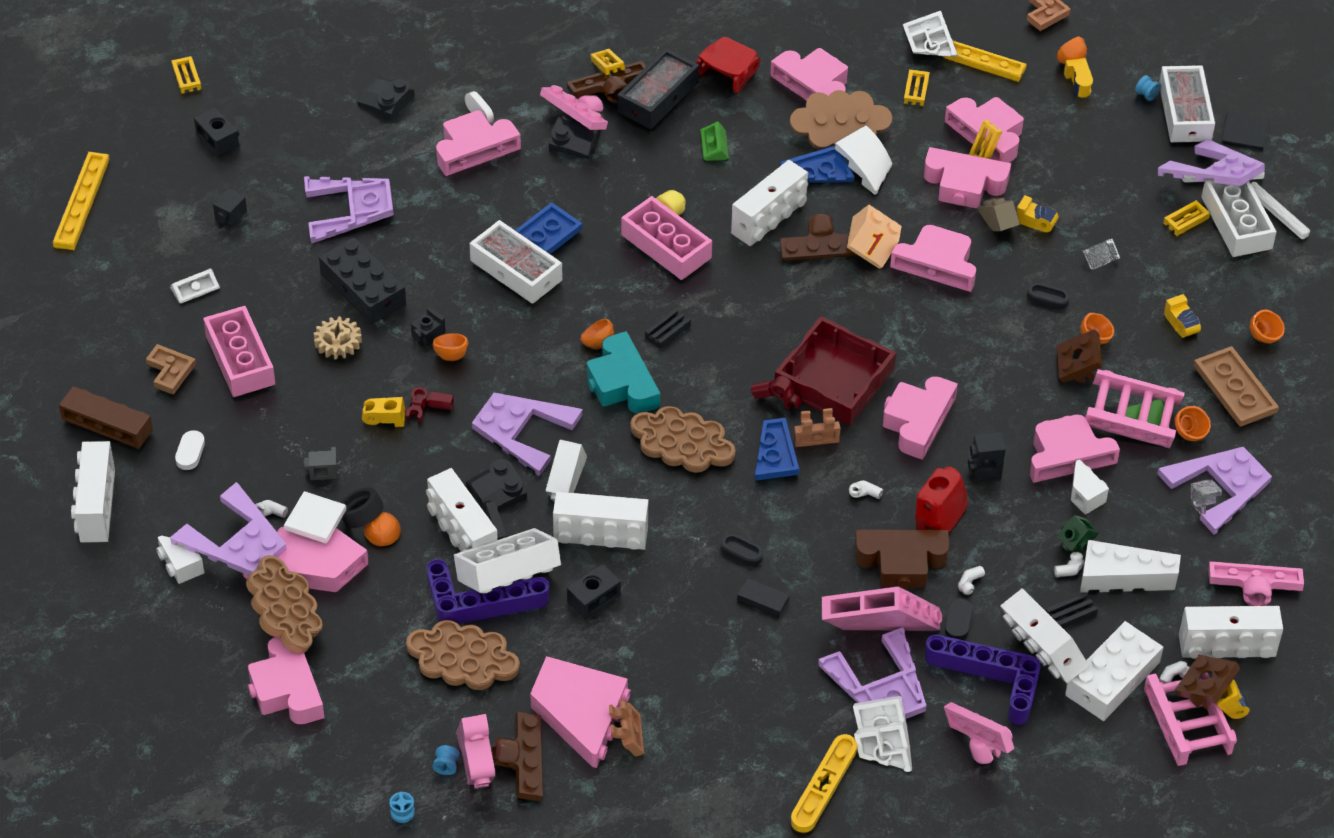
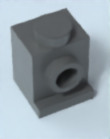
[304,447,338,480]

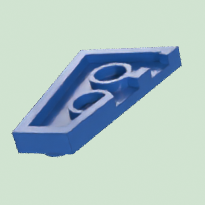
[780,146,854,183]
[755,418,799,481]

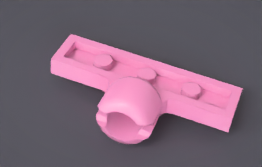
[540,85,608,130]
[1208,562,1304,606]
[944,702,1014,764]

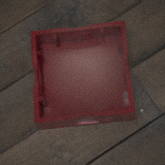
[774,316,896,426]

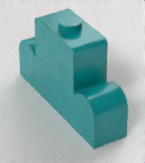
[587,331,660,414]

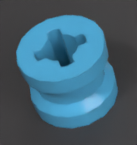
[1135,75,1161,101]
[432,745,460,775]
[389,792,415,823]

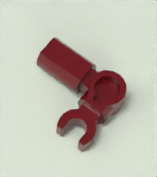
[751,376,802,410]
[406,387,454,423]

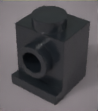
[411,307,446,346]

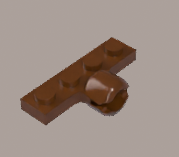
[567,61,647,104]
[779,214,859,261]
[491,712,543,801]

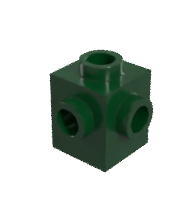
[1057,515,1099,554]

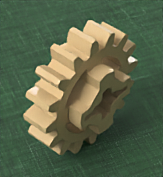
[314,316,362,359]

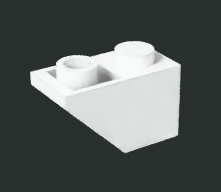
[1071,459,1109,515]
[156,536,204,584]

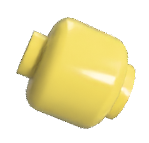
[656,190,686,216]

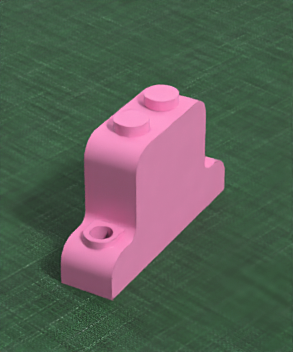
[890,225,976,292]
[1029,415,1120,483]
[456,714,495,789]

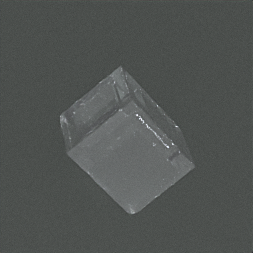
[1083,238,1120,270]
[1191,479,1222,515]

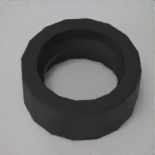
[340,487,384,528]

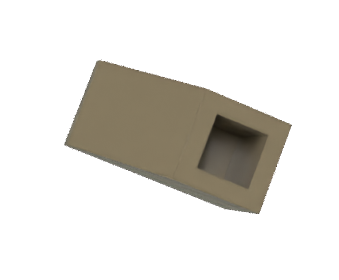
[977,198,1020,231]

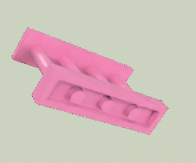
[1085,369,1184,448]
[1144,673,1237,766]

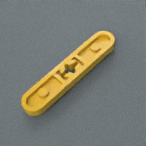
[791,734,857,833]

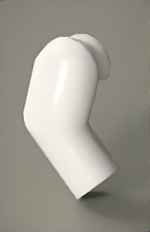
[849,480,883,499]
[255,500,288,518]
[1054,552,1084,577]
[958,566,985,595]
[1159,661,1190,684]

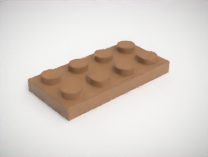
[1193,346,1279,427]

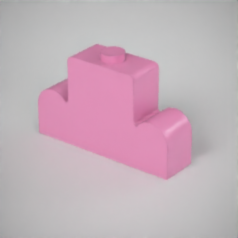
[770,48,848,101]
[945,97,1024,163]
[436,110,521,176]
[924,147,1011,208]
[883,377,958,460]
[248,637,324,724]

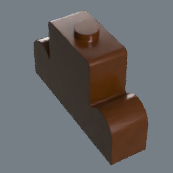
[855,530,949,589]

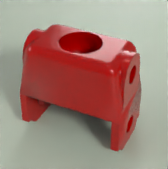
[696,37,760,94]
[915,467,968,533]

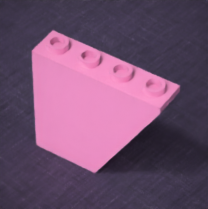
[243,527,368,592]
[822,587,942,631]
[530,656,631,768]

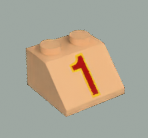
[847,205,902,269]

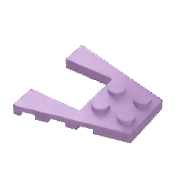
[1158,139,1265,186]
[304,176,394,243]
[472,393,583,476]
[1158,447,1272,534]
[170,482,287,575]
[818,627,926,719]

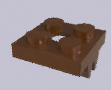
[1057,329,1102,383]
[1175,655,1240,709]

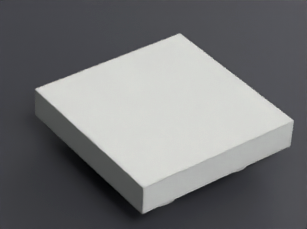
[284,491,346,544]

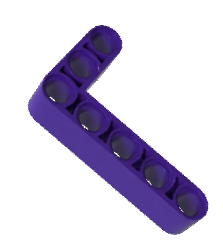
[427,559,549,624]
[924,635,1041,725]

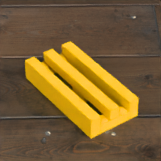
[590,49,625,75]
[171,56,201,94]
[904,69,930,106]
[969,120,1003,159]
[1163,200,1210,236]

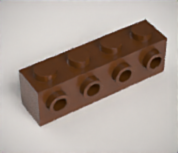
[59,386,153,449]

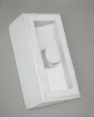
[170,269,220,304]

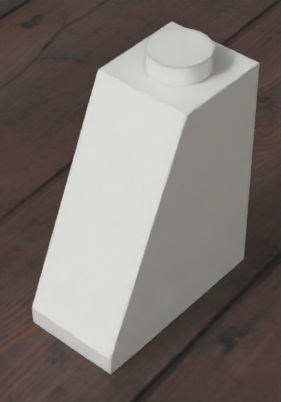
[546,440,587,502]

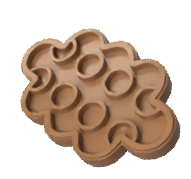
[789,90,892,150]
[630,406,736,473]
[246,555,323,654]
[406,620,520,690]

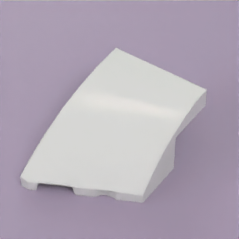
[903,11,957,57]
[835,126,892,195]
[853,696,912,772]

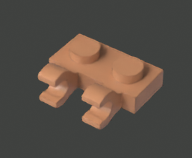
[794,408,840,447]
[609,700,644,757]

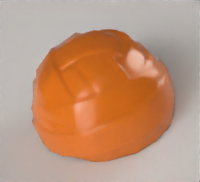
[1057,36,1087,65]
[1249,310,1285,344]
[1080,313,1114,345]
[580,319,615,350]
[433,333,469,361]
[1174,406,1211,442]
[364,512,401,546]

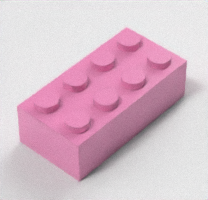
[621,196,712,280]
[203,306,275,397]

